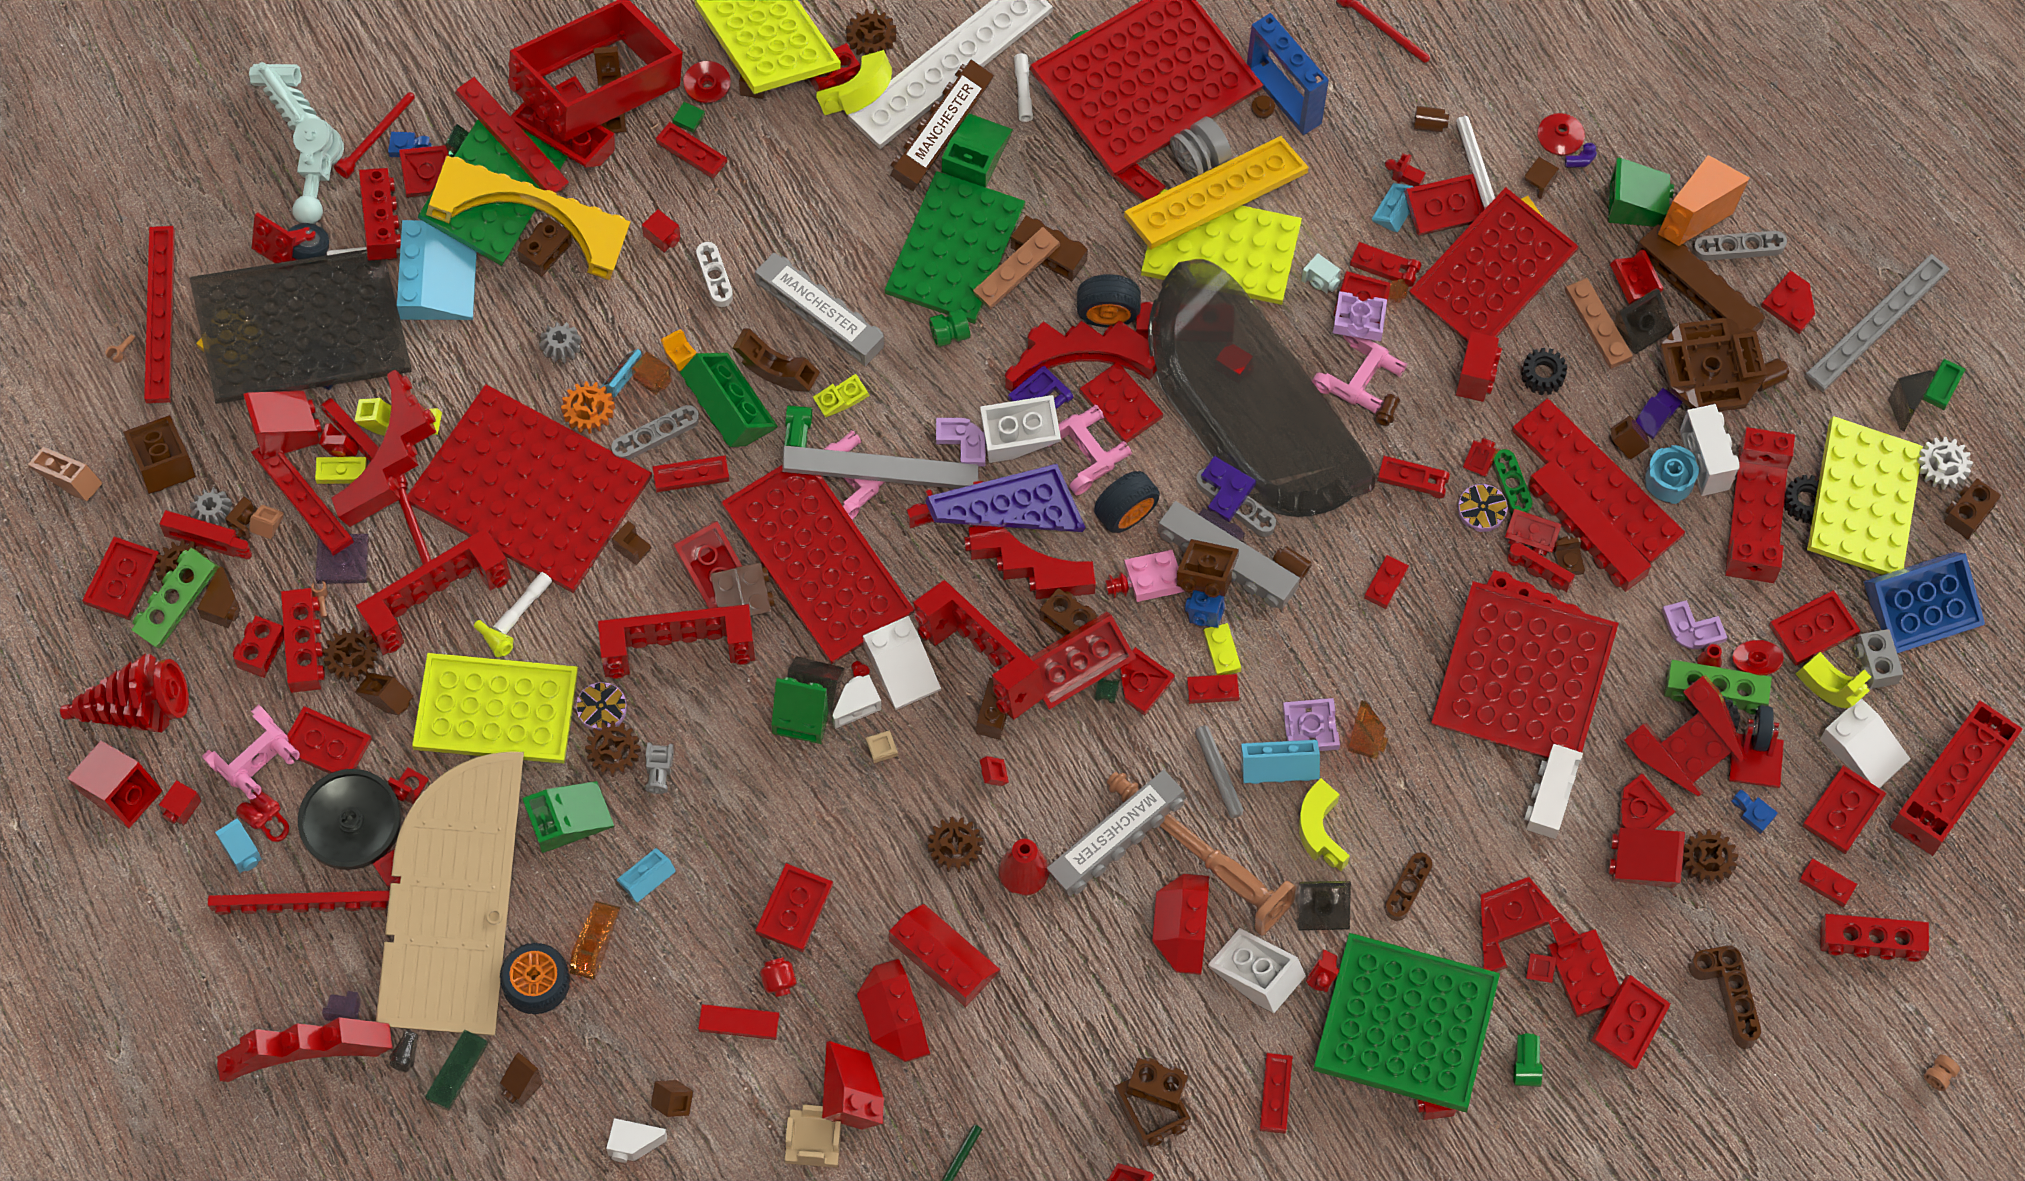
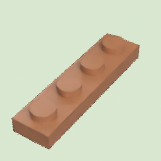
[973,227,1060,310]
[1565,278,1633,369]

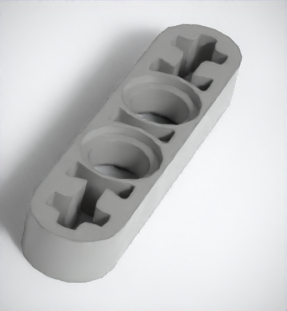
[1693,231,1787,261]
[611,405,699,460]
[1196,468,1276,537]

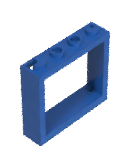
[1247,13,1329,135]

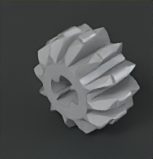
[540,321,581,364]
[190,487,232,526]

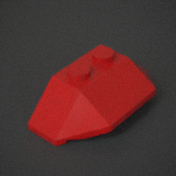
[1152,874,1209,975]
[857,959,930,1062]

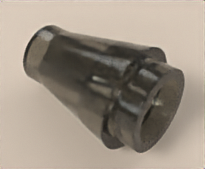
[389,1031,419,1072]

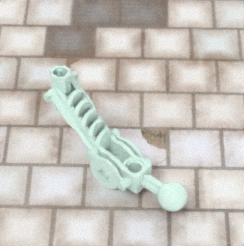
[249,62,344,224]

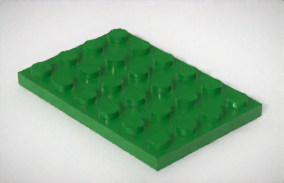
[418,119,568,266]
[885,171,1025,324]

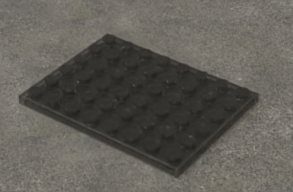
[189,249,411,404]

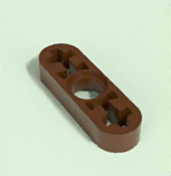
[1385,852,1432,921]

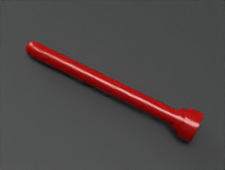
[1336,0,1430,63]
[334,92,415,179]
[395,474,431,565]

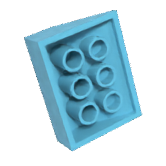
[397,220,477,320]

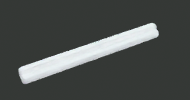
[1456,116,1495,209]

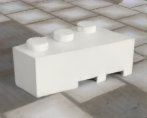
[1524,744,1583,839]

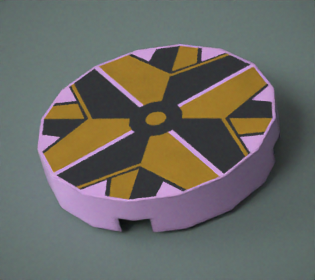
[1458,484,1508,532]
[576,682,627,731]

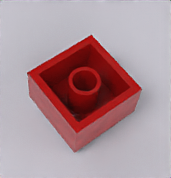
[1456,332,1502,402]

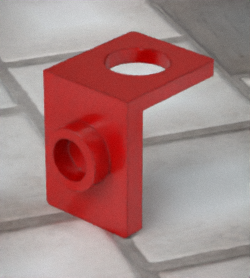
[388,767,429,804]

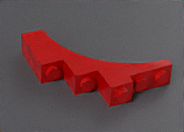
[1005,320,1165,392]
[331,370,437,527]
[964,481,1096,600]
[217,1017,392,1082]

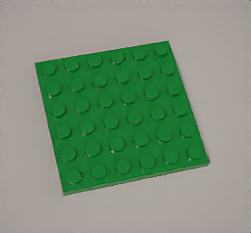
[1313,933,1500,1113]

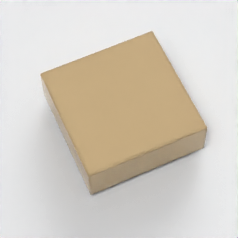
[866,730,898,763]

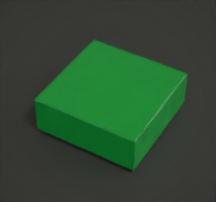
[673,102,705,133]

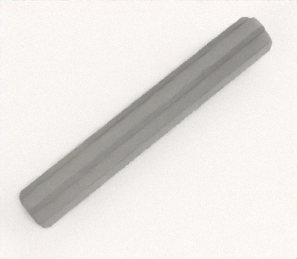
[1195,725,1243,818]

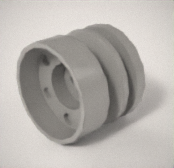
[1170,116,1232,178]

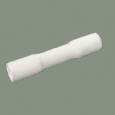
[1014,53,1033,122]
[493,572,552,634]

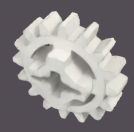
[1918,437,1973,490]

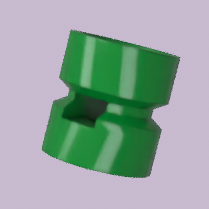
[929,308,971,348]

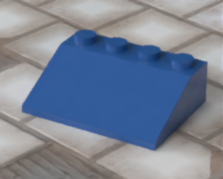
[1864,552,1985,653]

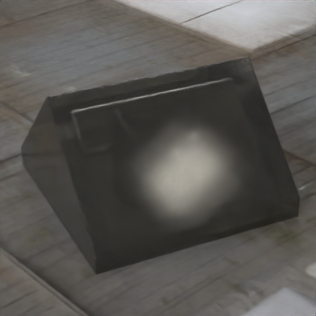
[1614,288,1674,354]
[1888,370,1935,432]
[787,656,845,715]
[1296,881,1351,931]

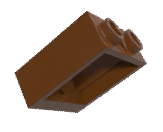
[1114,1064,1191,1148]

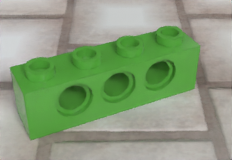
[131,548,219,649]
[1664,660,1772,715]

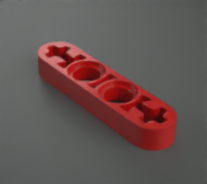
[320,398,379,462]

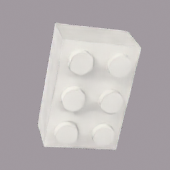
[1679,404,1740,496]

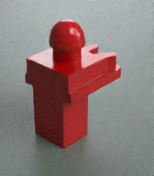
[1385,153,1426,187]
[1306,949,1339,992]

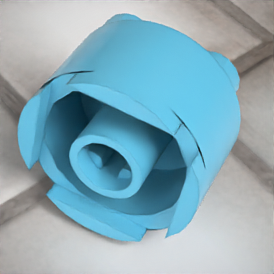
[1645,445,1699,504]

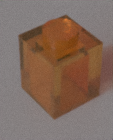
[631,351,671,395]

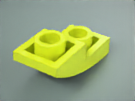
[813,374,870,417]

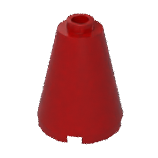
[998,839,1049,896]

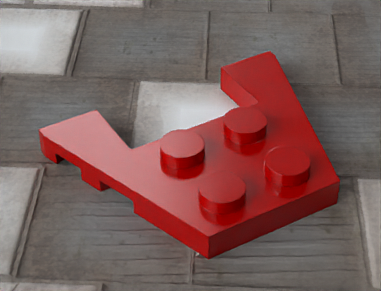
[1481,877,1581,972]

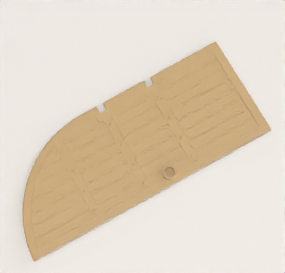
[376,752,524,1036]

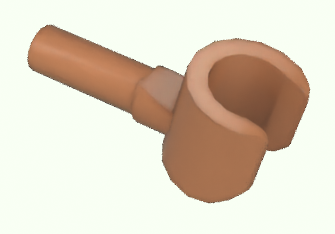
[105,334,135,363]
[311,581,328,618]

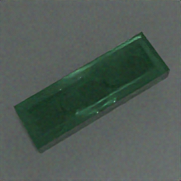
[425,1029,488,1111]

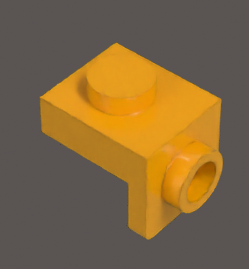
[661,329,697,371]

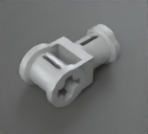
[645,742,674,794]

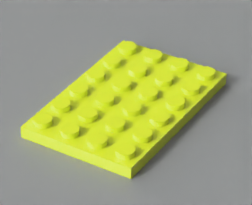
[695,0,841,94]
[1141,189,1302,305]
[1807,416,1923,575]
[412,653,578,764]

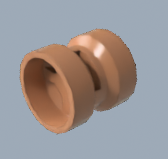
[1923,1054,1960,1091]

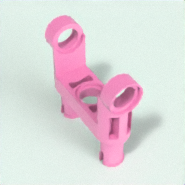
[1311,335,1407,414]
[1048,405,1132,496]
[824,430,885,520]
[201,704,300,799]

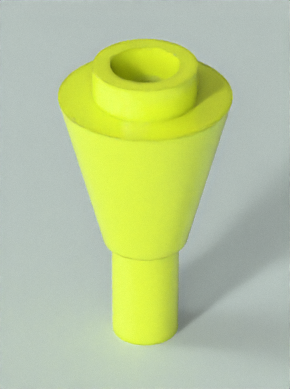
[474,620,514,657]

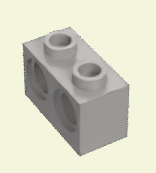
[1854,629,1903,689]

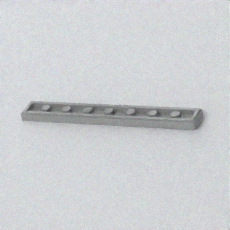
[1805,254,1950,392]
[782,446,978,489]

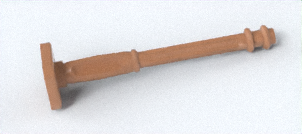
[1107,772,1296,936]

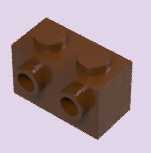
[517,217,573,277]

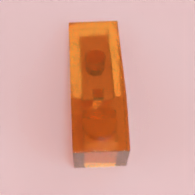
[1348,700,1389,760]
[570,901,620,980]

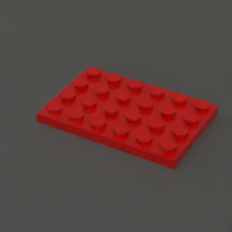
[1409,187,1579,342]

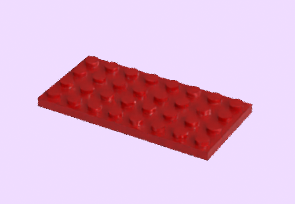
[721,464,915,664]

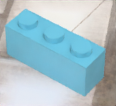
[1241,740,1320,784]

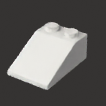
[980,395,1061,463]
[863,616,941,710]
[1820,698,1910,788]
[1208,928,1306,1013]

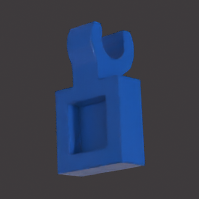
[388,132,432,157]
[1731,789,1778,834]

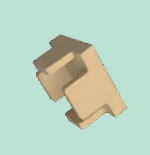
[785,1105,842,1168]

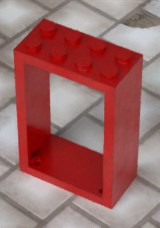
[508,0,683,142]

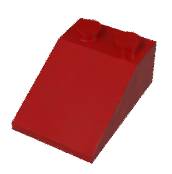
[671,521,742,609]
[822,1041,884,1130]

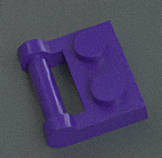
[1008,366,1074,409]

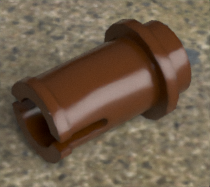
[1375,394,1400,426]

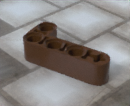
[1689,946,1761,1049]

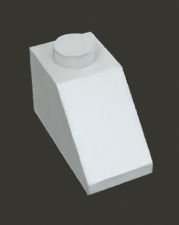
[832,675,881,729]
[606,1118,667,1163]

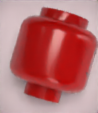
[760,957,797,997]

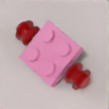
[1105,550,1185,602]

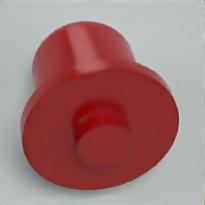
[851,661,870,677]

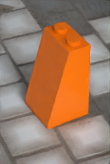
[1658,155,1750,246]

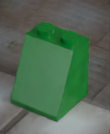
[1608,158,1674,227]

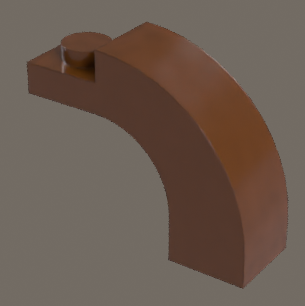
[594,46,627,133]
[733,328,820,392]

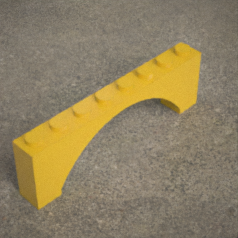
[426,156,631,280]

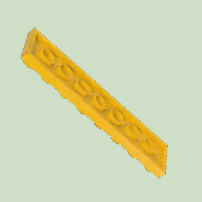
[1124,136,1309,249]

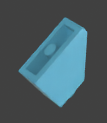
[215,818,262,873]

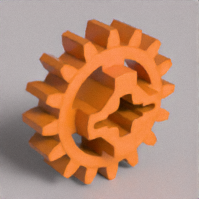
[561,381,615,434]

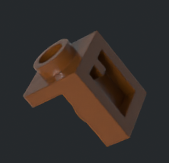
[225,496,255,541]
[1553,536,1585,575]

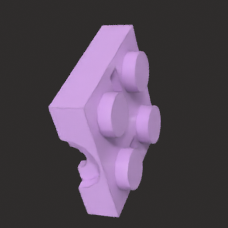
[1333,291,1387,341]
[1283,698,1340,751]

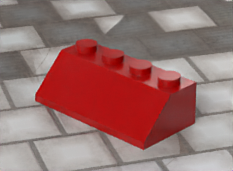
[510,102,615,167]
[889,904,1000,1008]

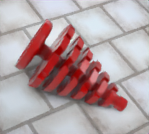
[59,653,189,733]

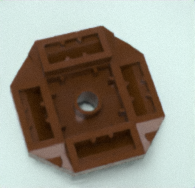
[1660,318,1767,412]

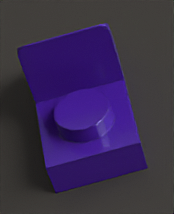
[1636,388,1682,439]

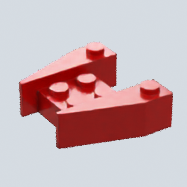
[1624,675,1747,797]

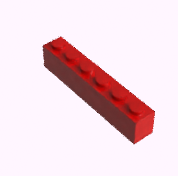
[1528,459,1651,592]

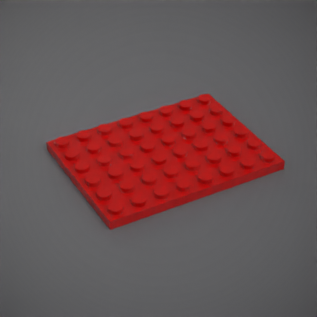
[1029,0,1263,177]
[407,384,652,593]

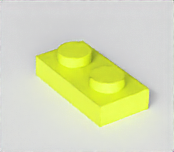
[315,457,367,484]
[1203,623,1241,675]

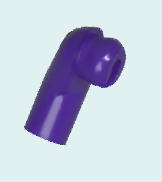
[1565,143,1597,168]

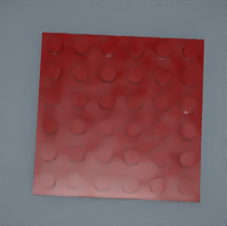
[1431,581,1619,759]

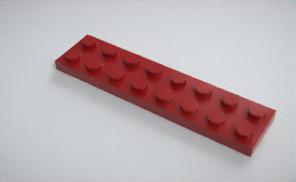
[1512,398,1685,564]

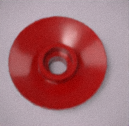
[683,61,731,103]
[1537,113,1585,156]
[1733,640,1784,676]

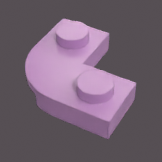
[936,418,985,466]
[1662,600,1727,649]

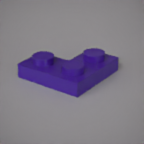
[1201,456,1256,522]

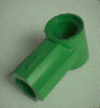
[784,405,812,448]
[1513,1033,1543,1087]

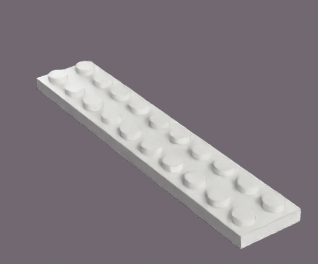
[848,0,1053,149]

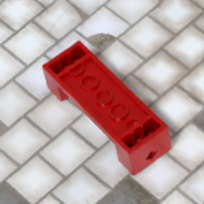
[1725,427,1795,584]
[356,528,511,656]
[913,580,1045,720]
[598,604,755,679]
[1890,700,2023,856]

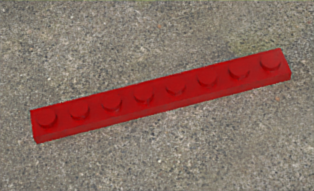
[144,226,175,404]
[208,891,390,915]

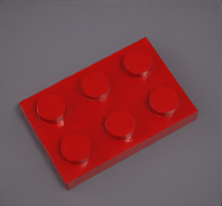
[1404,174,1484,236]
[1079,362,1163,443]
[82,536,161,620]
[1769,590,1861,666]
[287,706,372,774]
[1802,765,1887,854]
[755,863,834,953]
[1547,929,1620,1018]
[1591,975,1671,1070]

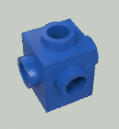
[1185,590,1225,628]

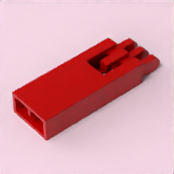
[159,510,252,560]

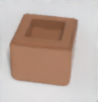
[249,505,284,539]

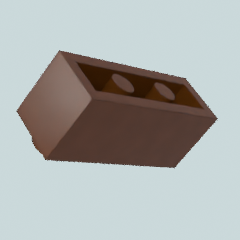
[1011,215,1088,282]

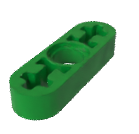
[1492,449,1532,514]

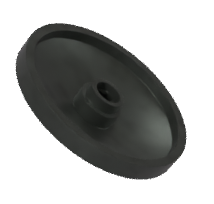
[298,769,402,870]

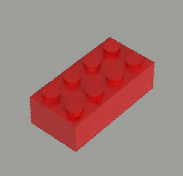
[1029,611,1136,710]

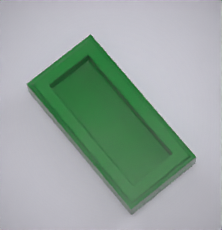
[1922,359,1966,410]

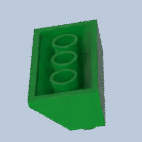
[680,353,778,447]

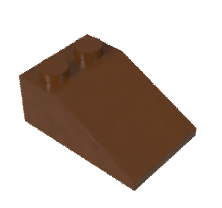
[123,415,196,494]

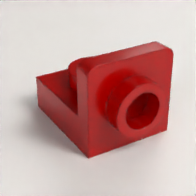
[1463,438,1500,477]
[907,489,934,528]

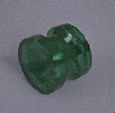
[1095,677,1120,704]

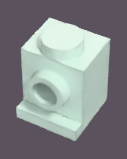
[1301,253,1341,294]

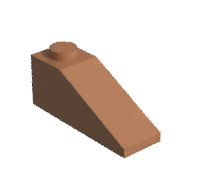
[27,447,102,501]

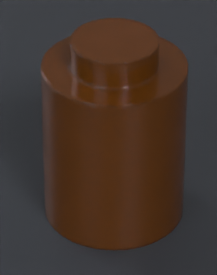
[1414,106,1449,133]
[1758,358,1789,392]
[1272,546,1312,583]

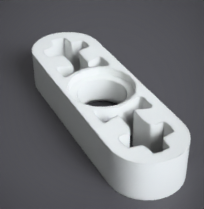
[696,242,733,307]

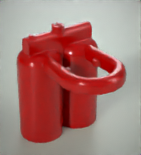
[236,790,289,842]

